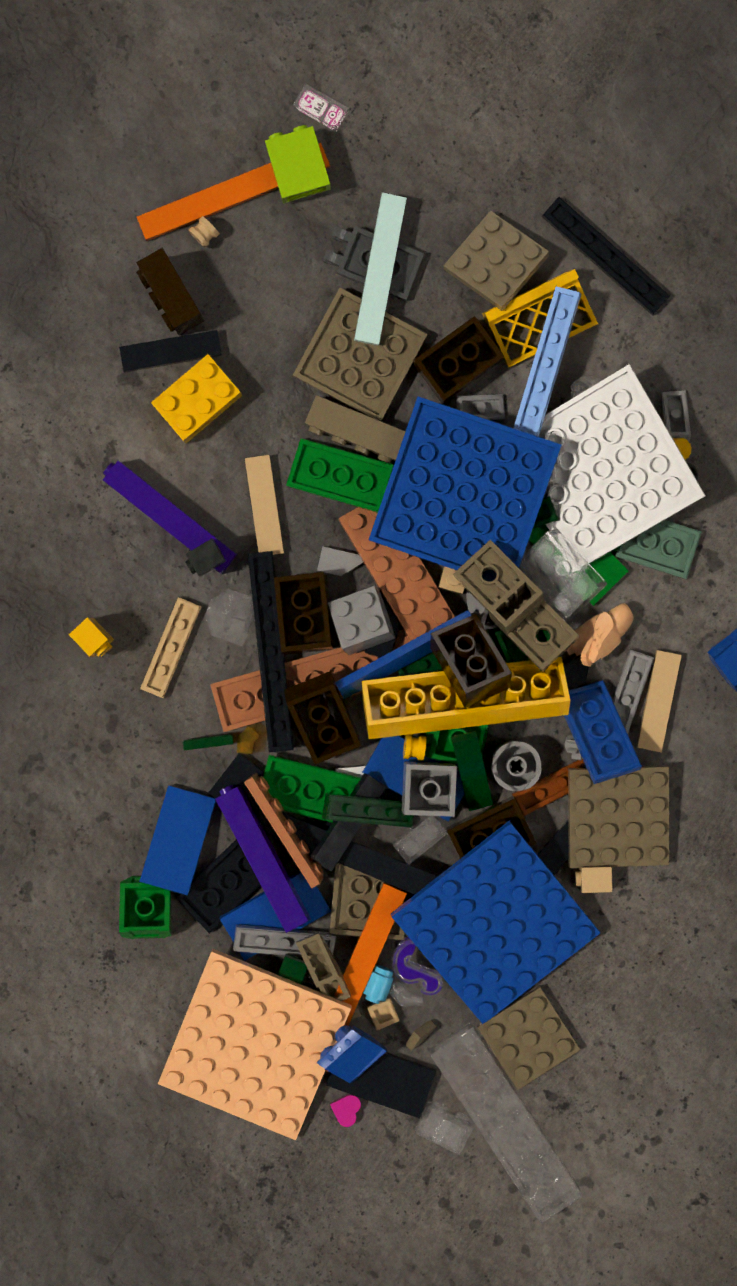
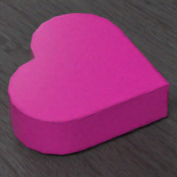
[330,1094,361,1127]

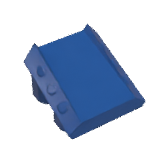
[707,628,737,692]
[317,1025,388,1083]

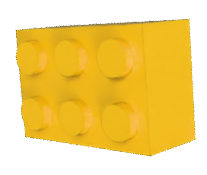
[151,354,242,443]

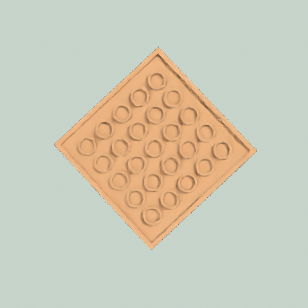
[158,949,352,1140]

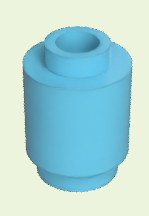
[363,965,394,1004]

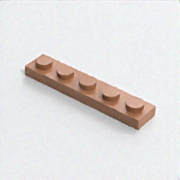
[244,773,324,888]

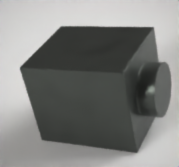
[185,538,226,576]

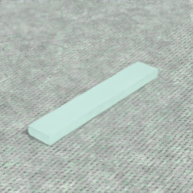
[354,193,407,346]

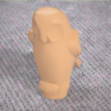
[567,603,634,667]

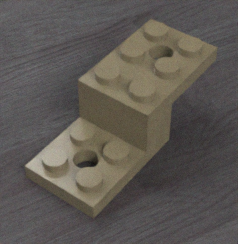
[453,540,579,672]

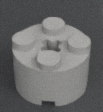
[490,740,542,791]

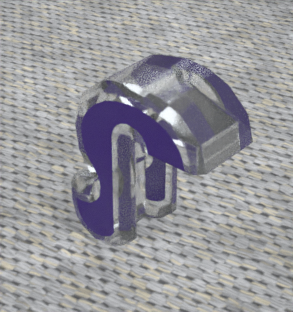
[392,937,443,995]

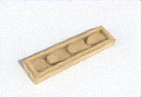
[245,455,284,555]
[140,597,202,698]
[636,650,682,753]

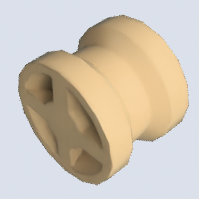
[188,216,220,248]

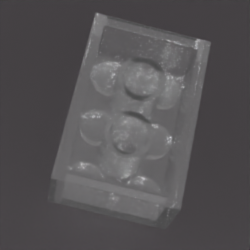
[519,529,608,621]

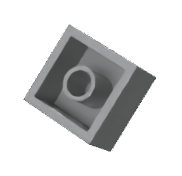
[328,586,396,655]
[402,761,457,817]

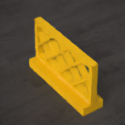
[482,269,598,367]

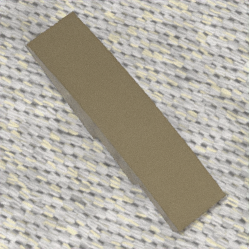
[296,932,362,1020]

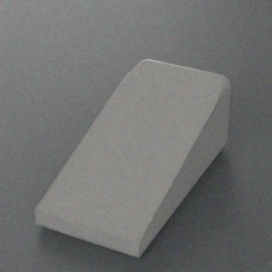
[661,390,691,442]
[451,394,505,420]

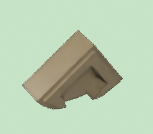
[406,1020,436,1051]

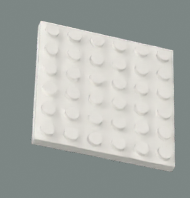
[539,364,706,572]

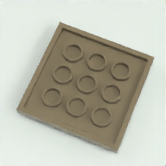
[293,288,428,421]
[568,765,669,868]

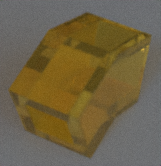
[237,725,260,754]

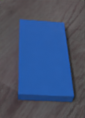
[564,680,642,784]
[362,736,464,822]
[139,785,216,896]
[220,871,331,961]

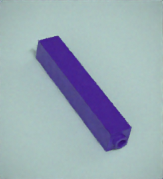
[103,461,237,574]
[215,784,311,933]

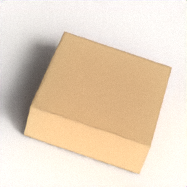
[367,997,400,1030]

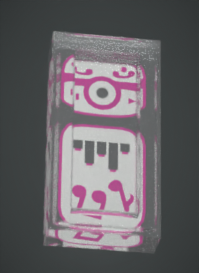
[293,84,348,131]

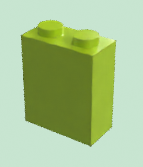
[265,125,331,204]

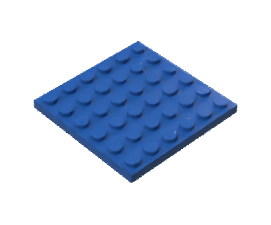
[369,397,562,582]
[391,821,600,1024]

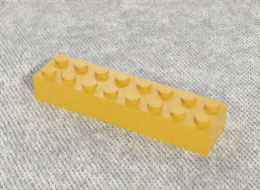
[362,656,571,739]

